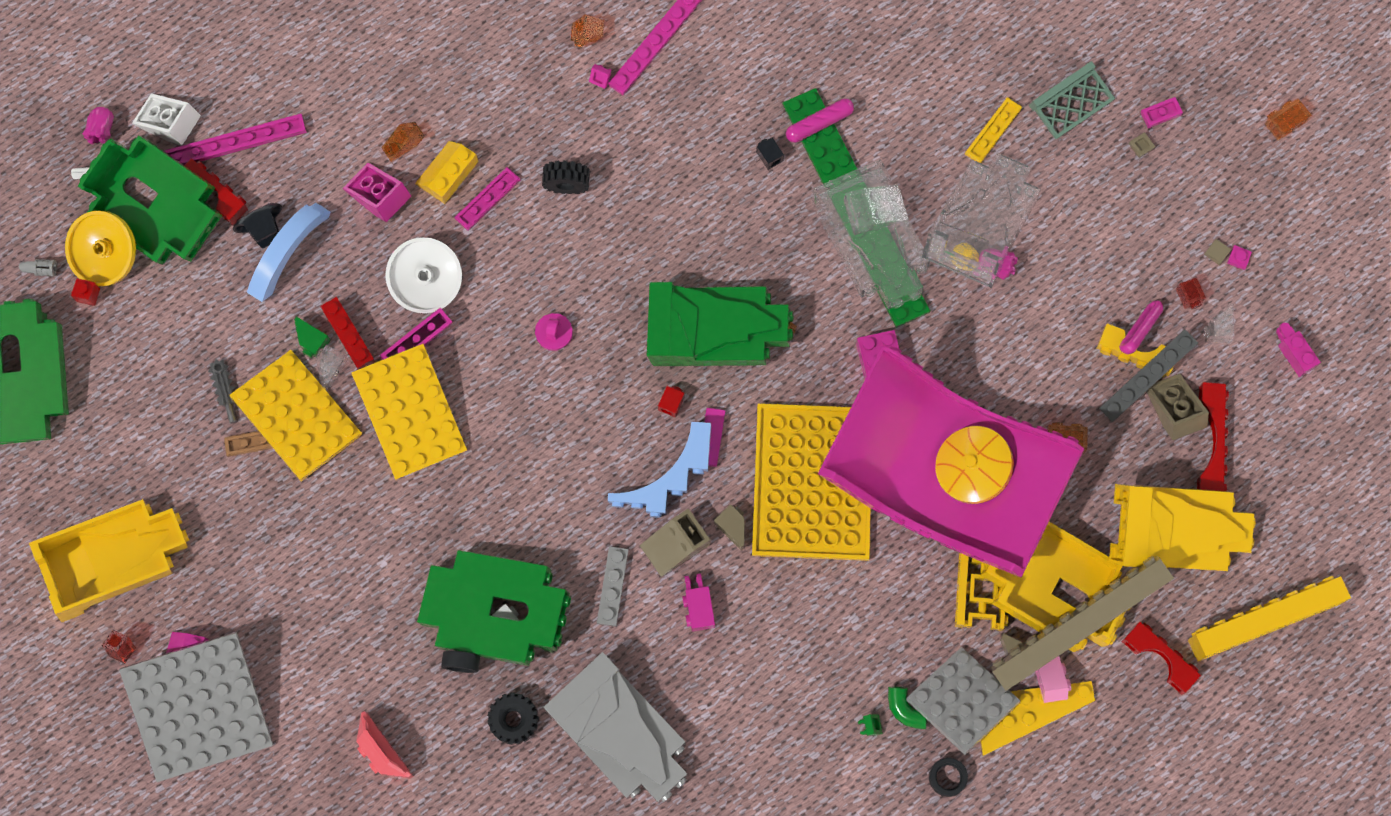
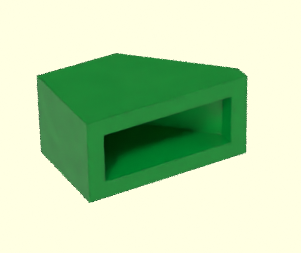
[294,316,331,359]

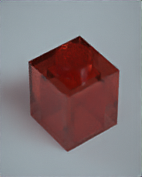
[1176,277,1206,310]
[101,630,136,664]

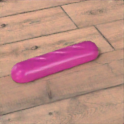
[786,98,854,143]
[1119,300,1163,354]

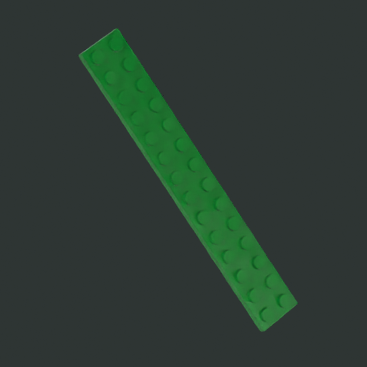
[782,88,930,328]

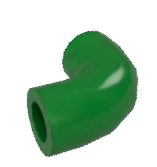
[888,686,927,729]

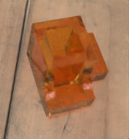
[571,14,604,48]

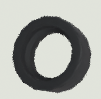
[441,651,480,673]
[929,758,968,797]

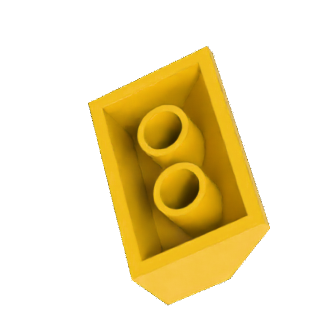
[415,141,478,204]

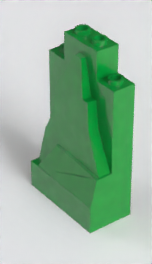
[647,282,794,366]

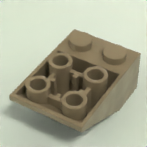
[640,509,710,577]

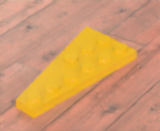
[980,681,1095,756]

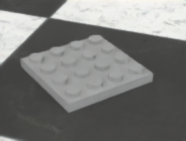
[907,647,1020,755]

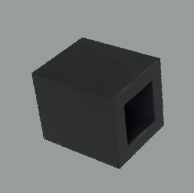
[756,137,784,170]

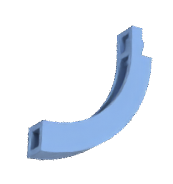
[247,203,331,302]

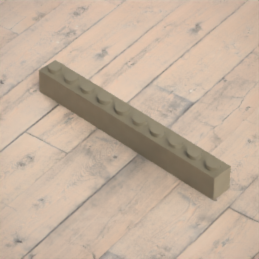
[991,556,1174,691]

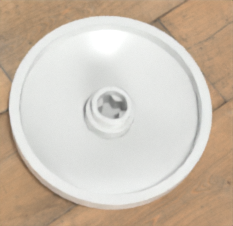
[386,238,462,313]

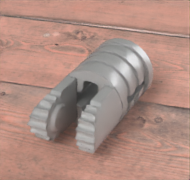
[18,259,57,277]

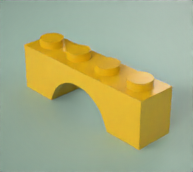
[1096,323,1174,377]

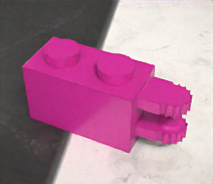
[1276,322,1321,377]
[682,573,715,632]

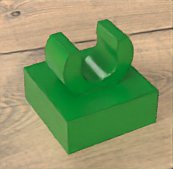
[858,714,883,736]

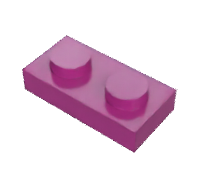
[1140,97,1183,128]

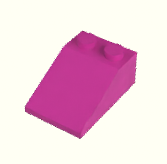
[343,163,411,222]

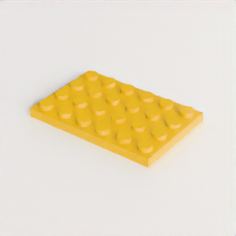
[351,344,467,480]
[230,350,362,481]

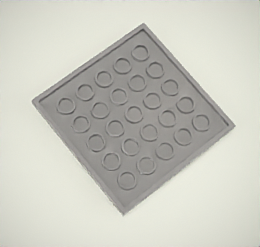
[119,632,273,782]

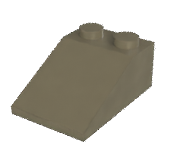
[1146,374,1209,440]

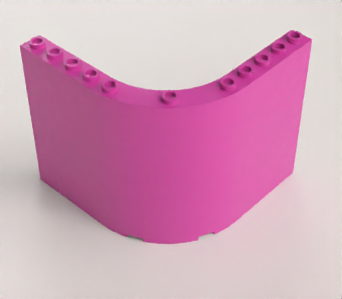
[818,346,1084,577]

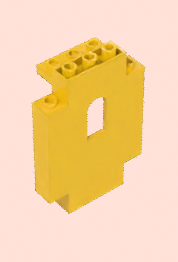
[981,522,1131,652]

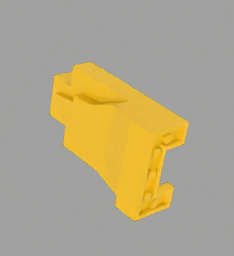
[1109,484,1256,571]
[29,499,190,622]

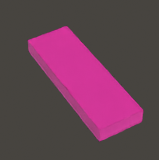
[704,408,726,467]

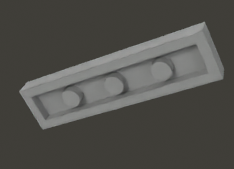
[597,546,629,627]

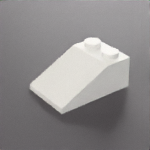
[132,93,201,145]

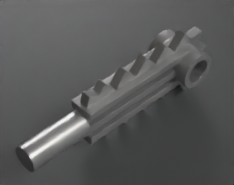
[208,359,237,424]

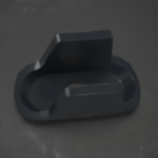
[233,203,282,249]

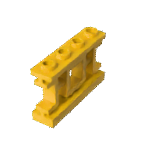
[955,553,1008,631]

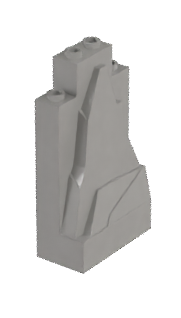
[544,652,687,803]

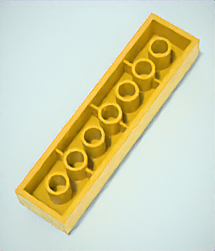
[1188,576,1351,662]

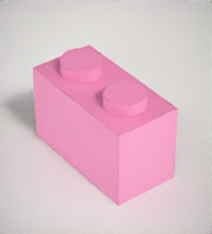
[1035,656,1071,703]

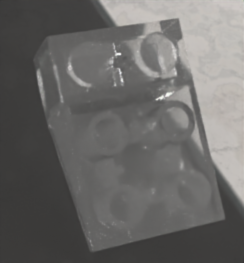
[843,185,909,235]

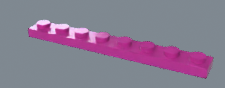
[608,0,702,95]
[164,114,307,165]

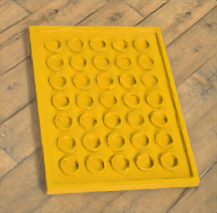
[752,404,871,561]

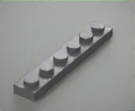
[1099,329,1198,422]

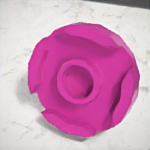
[535,313,573,351]

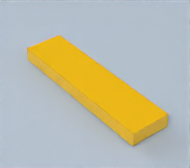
[965,97,1022,164]

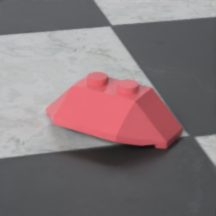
[356,711,413,779]

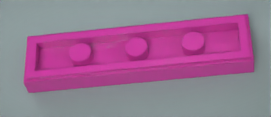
[454,167,520,231]

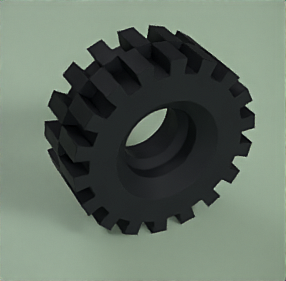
[542,160,590,194]
[487,693,539,745]

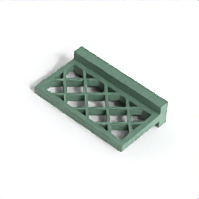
[1028,61,1115,139]

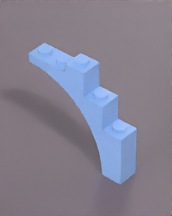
[608,422,711,518]

